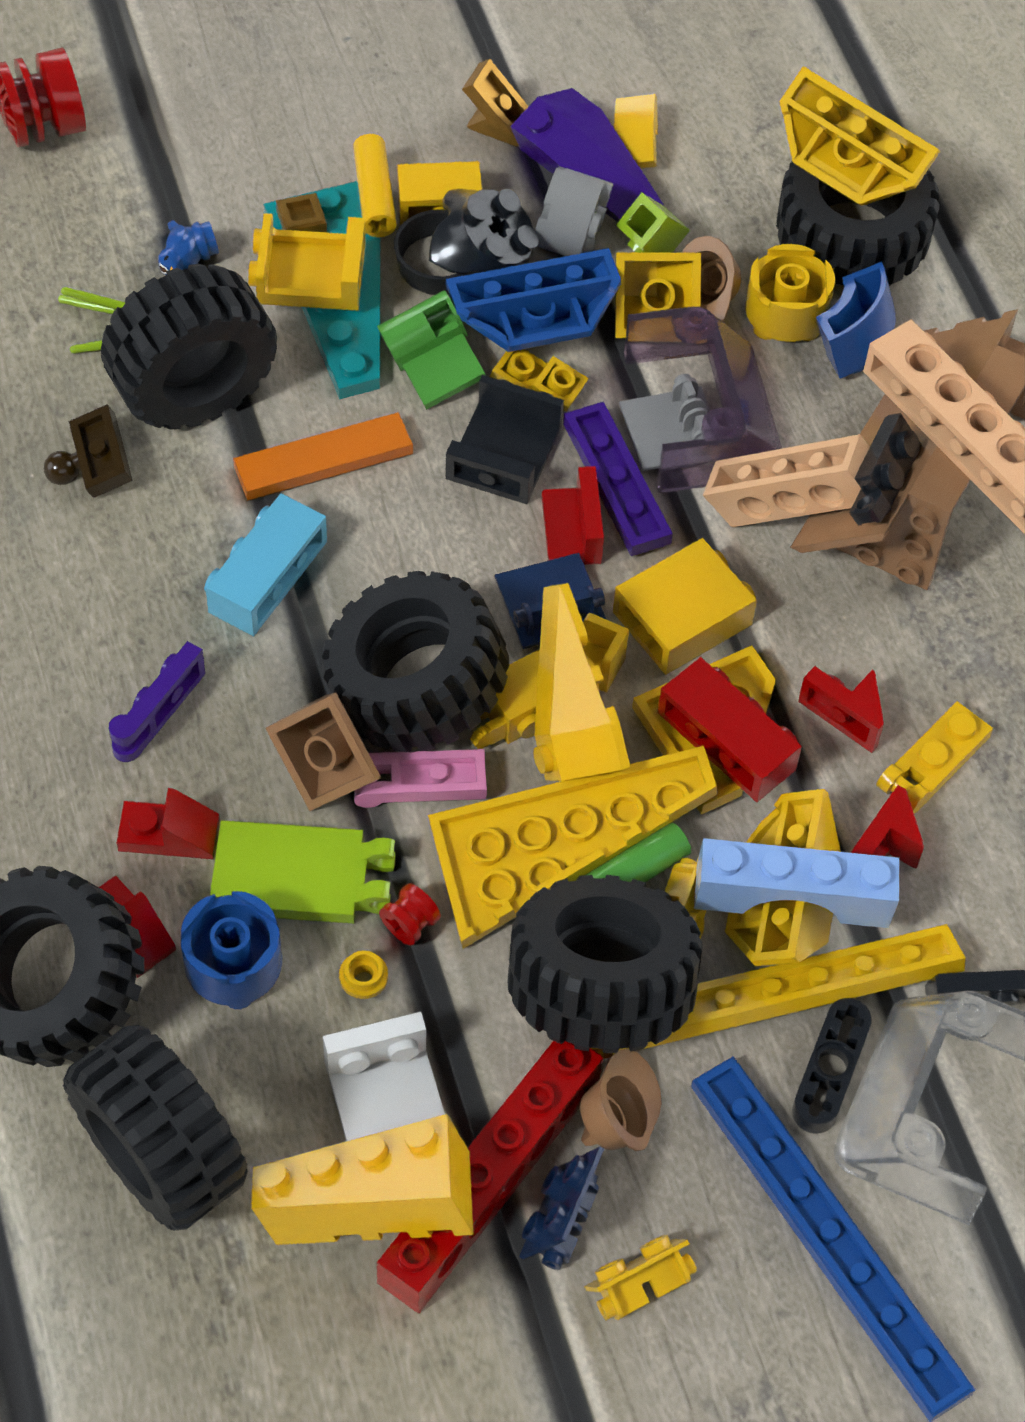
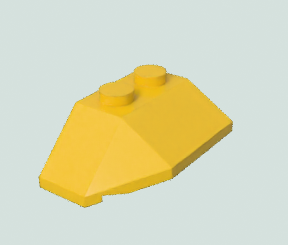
[779,66,940,206]
[725,789,841,966]

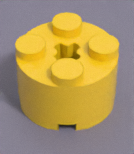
[745,244,835,342]

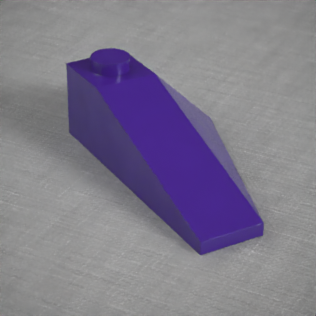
[510,88,664,222]

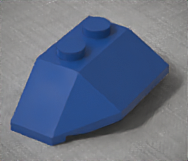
[446,248,621,352]

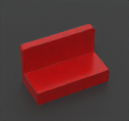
[541,466,604,565]

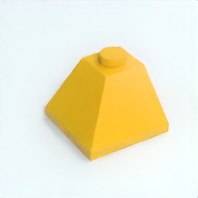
[615,252,701,338]

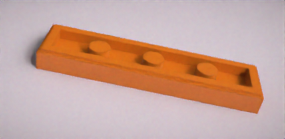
[233,412,413,501]

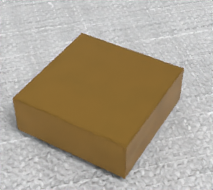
[276,193,327,233]

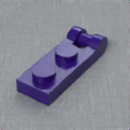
[108,641,206,762]

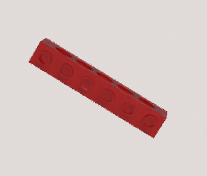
[377,1041,603,1314]

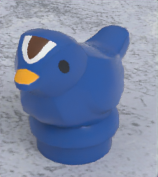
[158,220,219,275]

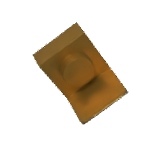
[462,59,529,147]

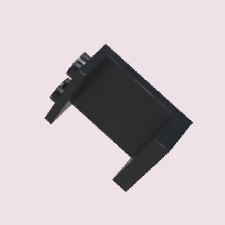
[445,375,564,504]

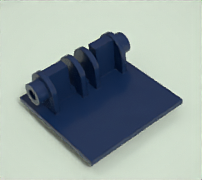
[494,553,607,649]
[519,1146,604,1270]

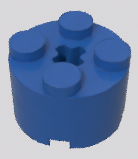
[181,891,282,1009]

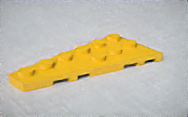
[428,745,717,949]

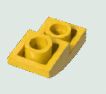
[614,94,658,169]
[489,349,589,412]

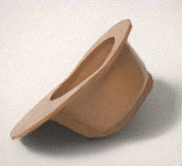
[682,235,742,337]
[580,1049,662,1151]

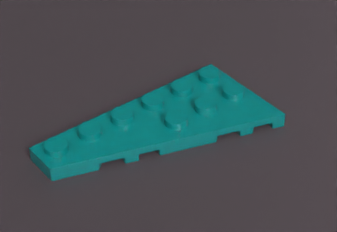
[264,181,381,400]

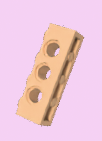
[703,434,870,527]

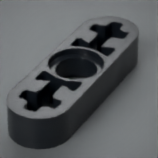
[792,998,872,1134]

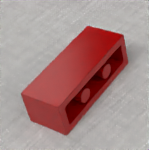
[657,657,802,803]

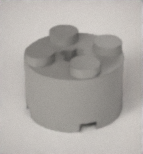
[535,166,613,256]

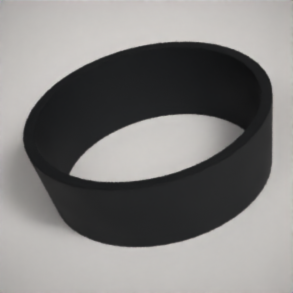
[394,210,479,295]

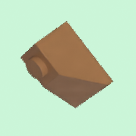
[265,692,381,811]

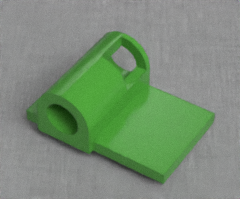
[377,290,486,410]

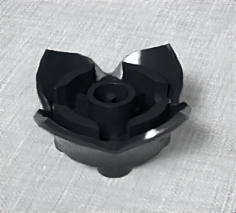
[429,189,539,275]

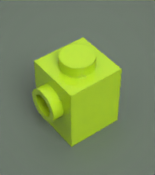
[616,193,690,253]

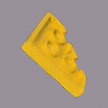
[632,645,776,815]

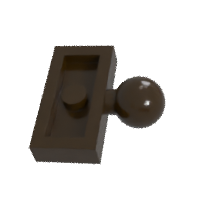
[44,404,133,498]

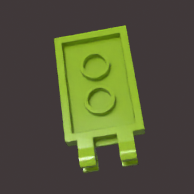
[210,820,396,924]

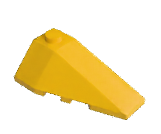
[533,583,631,781]

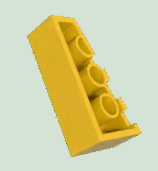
[251,1114,473,1245]

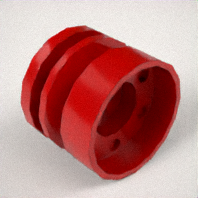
[0,47,86,147]

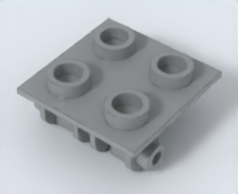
[619,374,726,471]

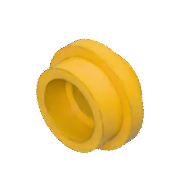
[339,950,388,999]

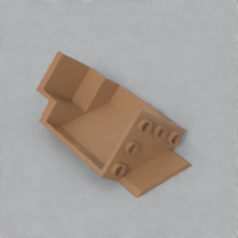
[790,309,1025,590]

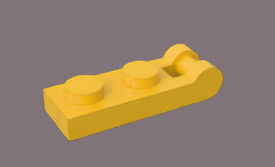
[876,701,993,814]

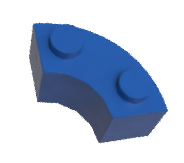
[816,262,896,379]

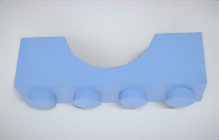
[694,838,899,928]

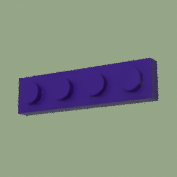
[563,401,673,557]

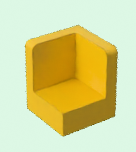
[583,613,629,693]

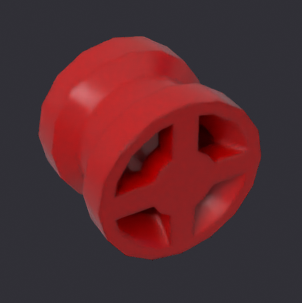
[379,883,441,946]

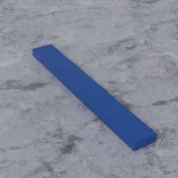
[691,1056,976,1422]

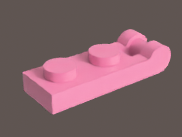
[354,749,487,808]

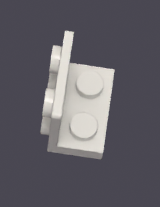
[323,1012,445,1141]

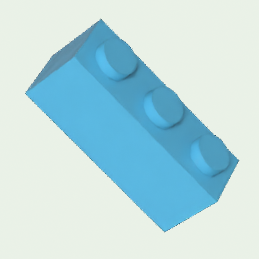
[204,493,327,637]

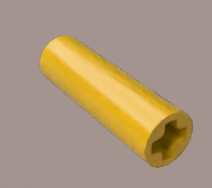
[353,134,396,238]

